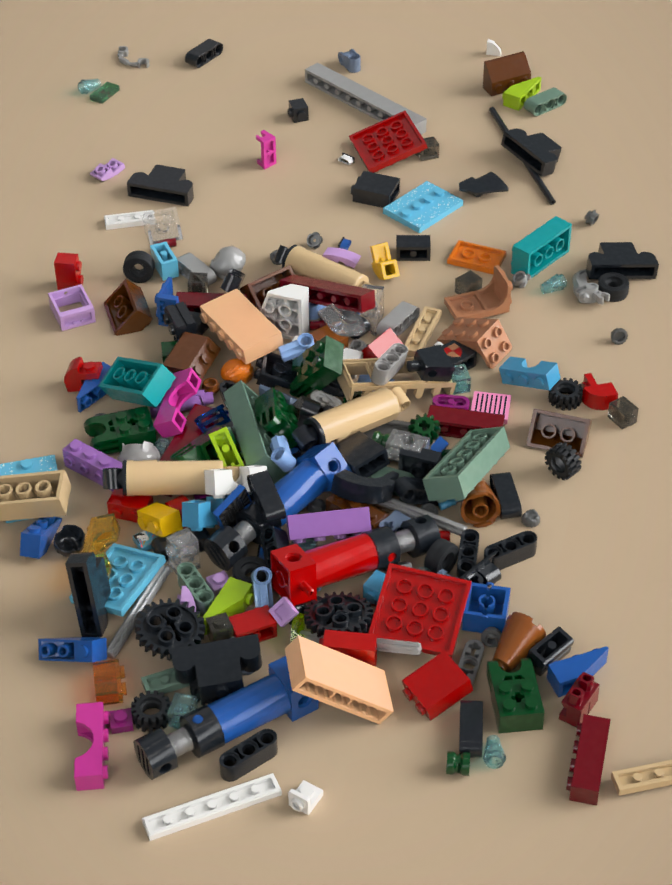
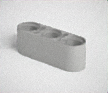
[177,252,217,289]
[376,301,420,337]
[371,343,408,386]

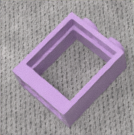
[48,284,96,331]

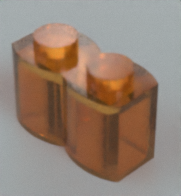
[93,659,127,705]

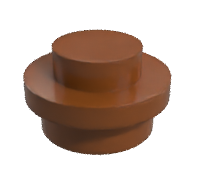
[202,378,220,394]

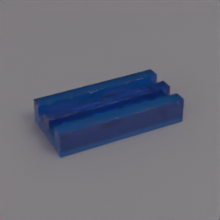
[194,404,232,434]

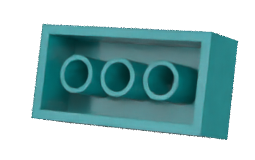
[511,216,572,278]
[98,356,176,408]

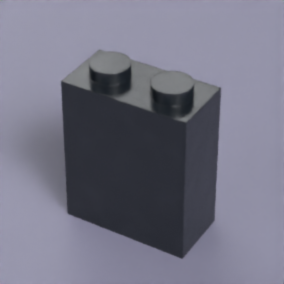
[351,171,400,208]
[336,431,390,478]

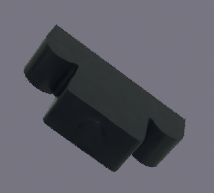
[501,128,562,177]
[127,165,194,207]
[586,242,659,279]
[65,552,111,637]
[171,634,262,700]

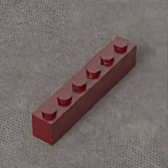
[279,274,376,313]
[159,404,219,497]

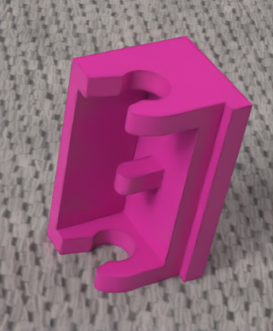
[256,130,276,170]

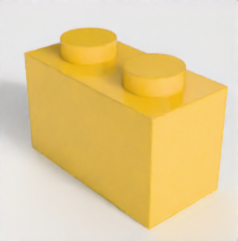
[137,502,183,537]

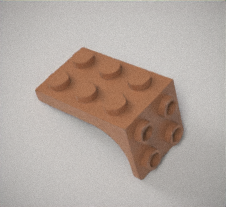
[444,265,513,320]
[437,317,512,369]

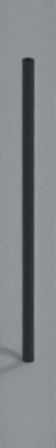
[489,107,556,205]

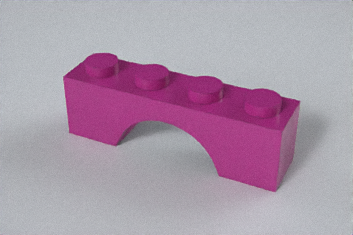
[153,368,202,438]
[74,702,109,791]

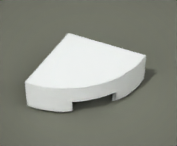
[486,39,501,56]

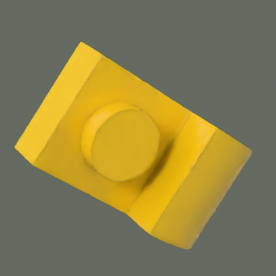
[370,242,400,280]

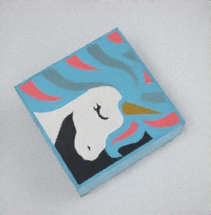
[132,531,156,551]

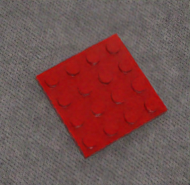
[349,111,428,173]
[368,563,472,658]

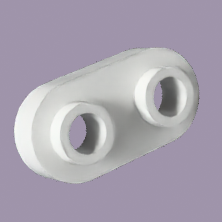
[310,390,342,407]

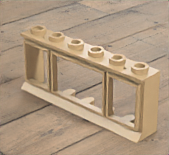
[337,357,456,402]

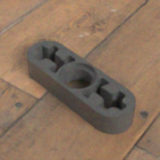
[458,640,484,687]

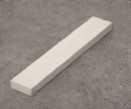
[142,773,282,841]

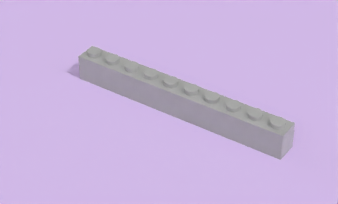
[305,63,427,135]

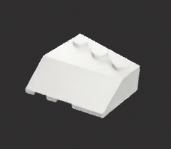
[260,284,309,340]

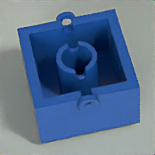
[462,582,511,634]

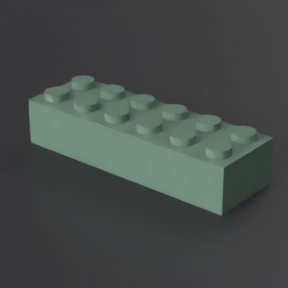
[223,380,288,484]
[422,426,510,502]

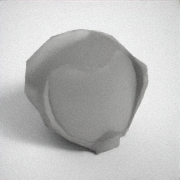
[210,246,246,280]
[118,441,161,462]

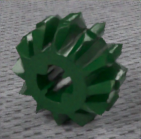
[408,413,441,446]

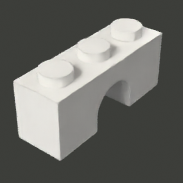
[204,465,267,499]

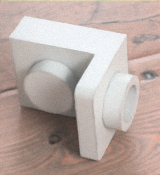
[288,780,323,815]

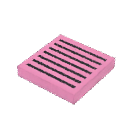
[471,391,511,424]

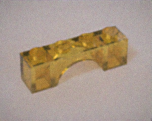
[81,513,121,580]

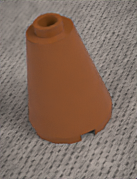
[460,478,501,528]
[492,612,546,672]

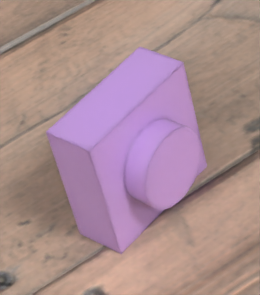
[206,570,229,596]
[268,597,299,627]

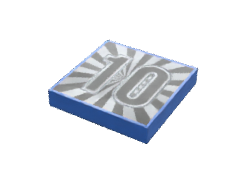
[213,484,251,528]

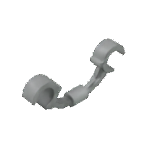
[118,46,150,68]

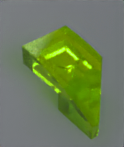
[291,613,305,642]

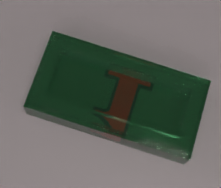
[89,82,120,104]

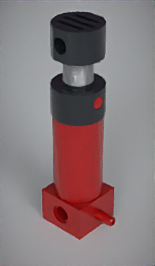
[270,514,441,606]

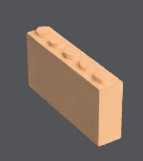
[200,289,284,365]
[285,635,394,724]

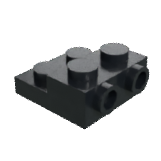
[254,352,297,389]
[398,448,442,479]

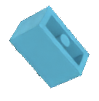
[150,241,179,281]

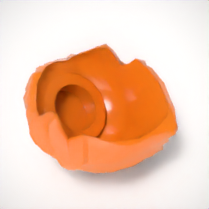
[220,358,254,384]

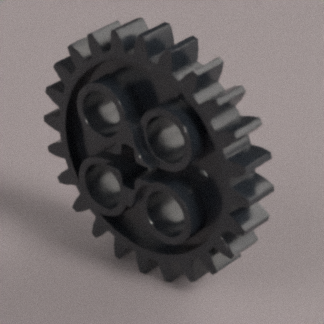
[304,591,373,638]
[135,598,205,660]

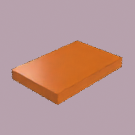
[447,240,506,275]

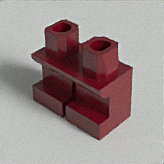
[559,672,600,728]

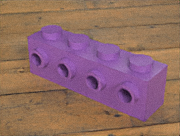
[62,439,122,491]
[286,507,371,544]

